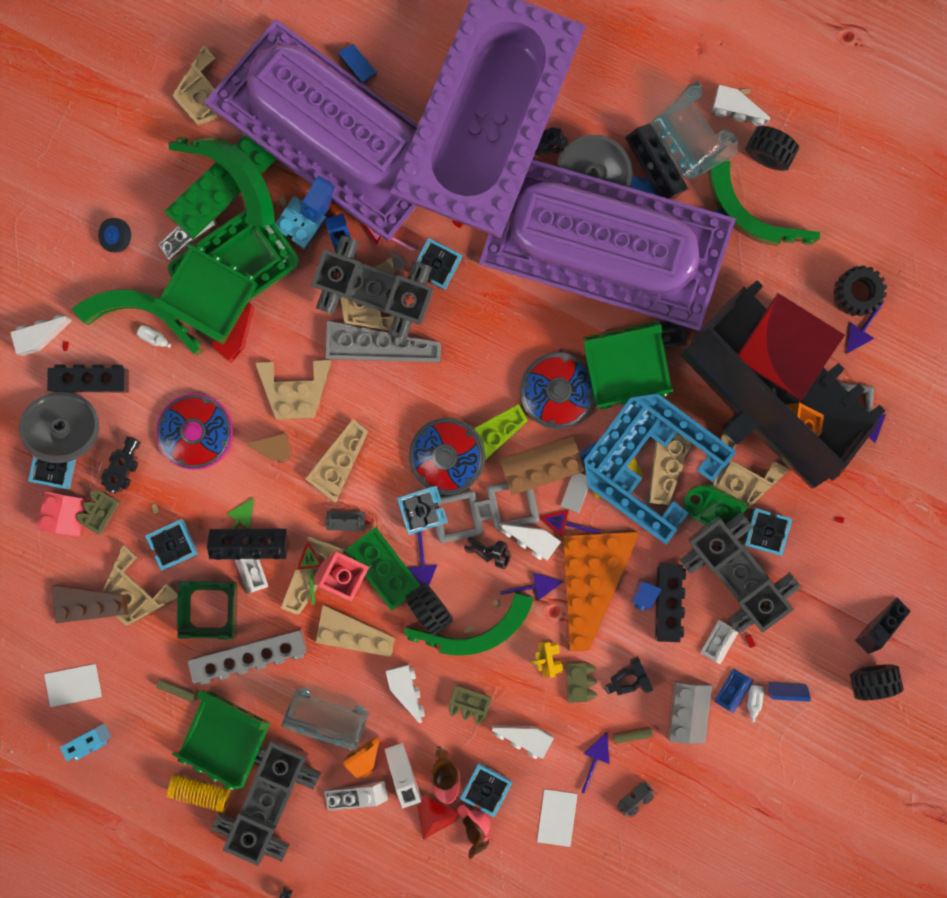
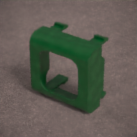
[177,581,238,640]

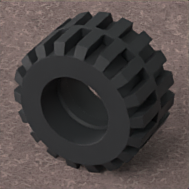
[745,126,799,171]
[833,265,887,316]
[405,583,453,636]
[850,664,904,701]

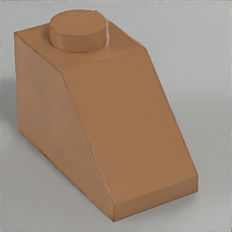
[248,434,293,464]

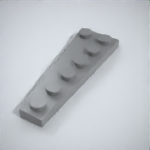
[326,321,441,363]

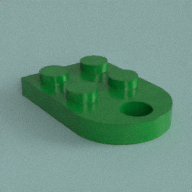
[684,484,748,525]

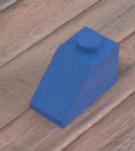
[300,176,335,223]
[325,213,356,257]
[631,580,661,611]

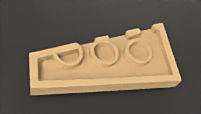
[306,419,368,503]
[316,604,395,657]

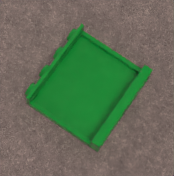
[153,244,258,345]
[582,321,673,409]
[172,690,271,790]

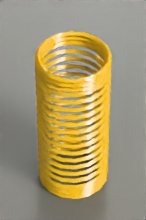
[167,774,230,812]

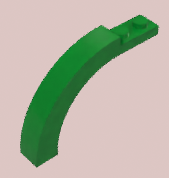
[168,136,275,227]
[708,159,820,246]
[72,290,203,356]
[404,592,534,656]

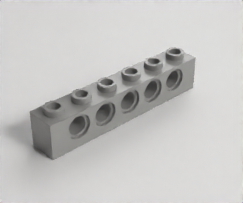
[188,629,308,685]

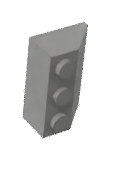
[667,680,712,744]

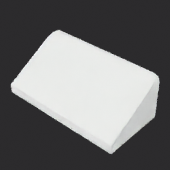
[560,473,589,513]
[235,559,269,594]
[700,620,738,664]

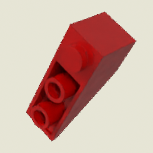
[212,303,255,363]

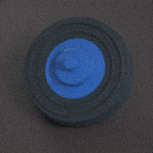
[98,218,131,253]

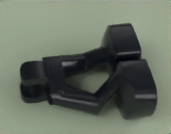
[464,537,511,569]
[605,656,653,695]

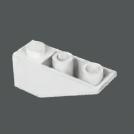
[711,85,770,126]
[158,219,218,260]
[10,314,72,356]
[499,523,561,561]
[386,664,425,723]
[492,725,554,759]
[384,743,422,809]
[324,781,388,810]

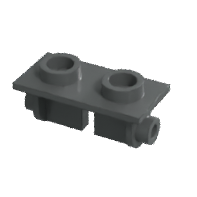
[325,511,365,531]
[617,781,656,818]

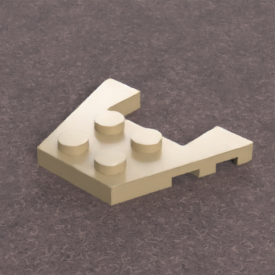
[172,46,220,126]
[340,258,395,331]
[256,360,331,420]
[712,433,789,511]
[102,545,178,626]

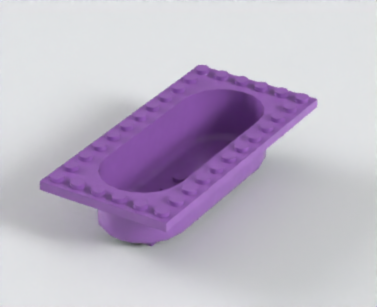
[390,0,586,238]
[203,19,418,242]
[479,160,736,331]

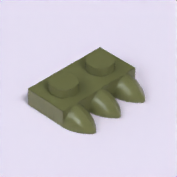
[76,491,120,535]
[566,662,597,703]
[449,685,492,725]

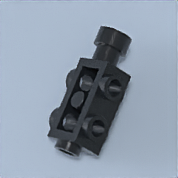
[535,127,568,155]
[101,436,141,494]

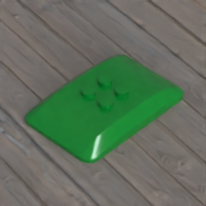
[168,210,299,302]

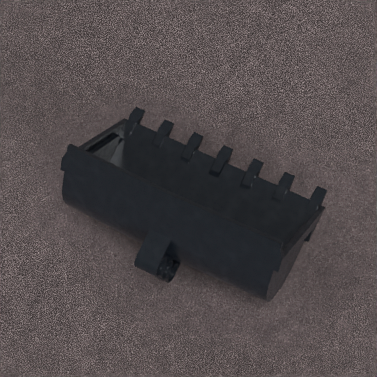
[680,280,886,489]

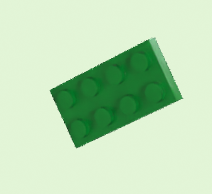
[345,526,420,611]

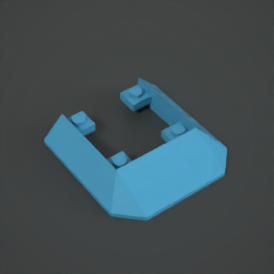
[584,394,737,544]

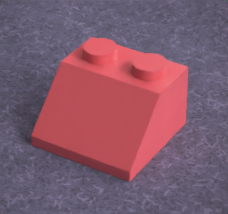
[36,491,89,537]
[313,551,369,602]

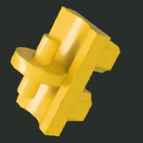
[530,642,563,678]

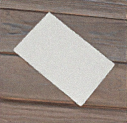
[44,664,102,707]
[537,789,578,847]

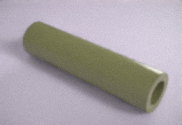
[156,679,196,702]
[613,728,653,744]

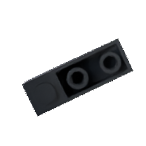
[855,597,911,654]

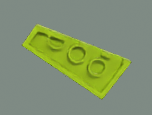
[474,404,528,459]

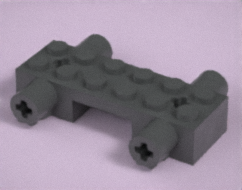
[311,235,435,340]
[680,512,802,634]
[211,738,321,866]

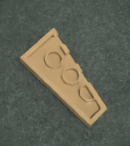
[648,432,691,505]
[280,536,344,615]

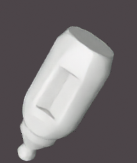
[137,325,171,348]
[747,685,764,722]

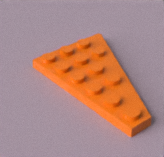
[563,532,638,652]

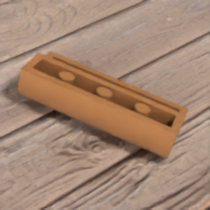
[499,436,584,496]

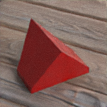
[417,796,459,840]

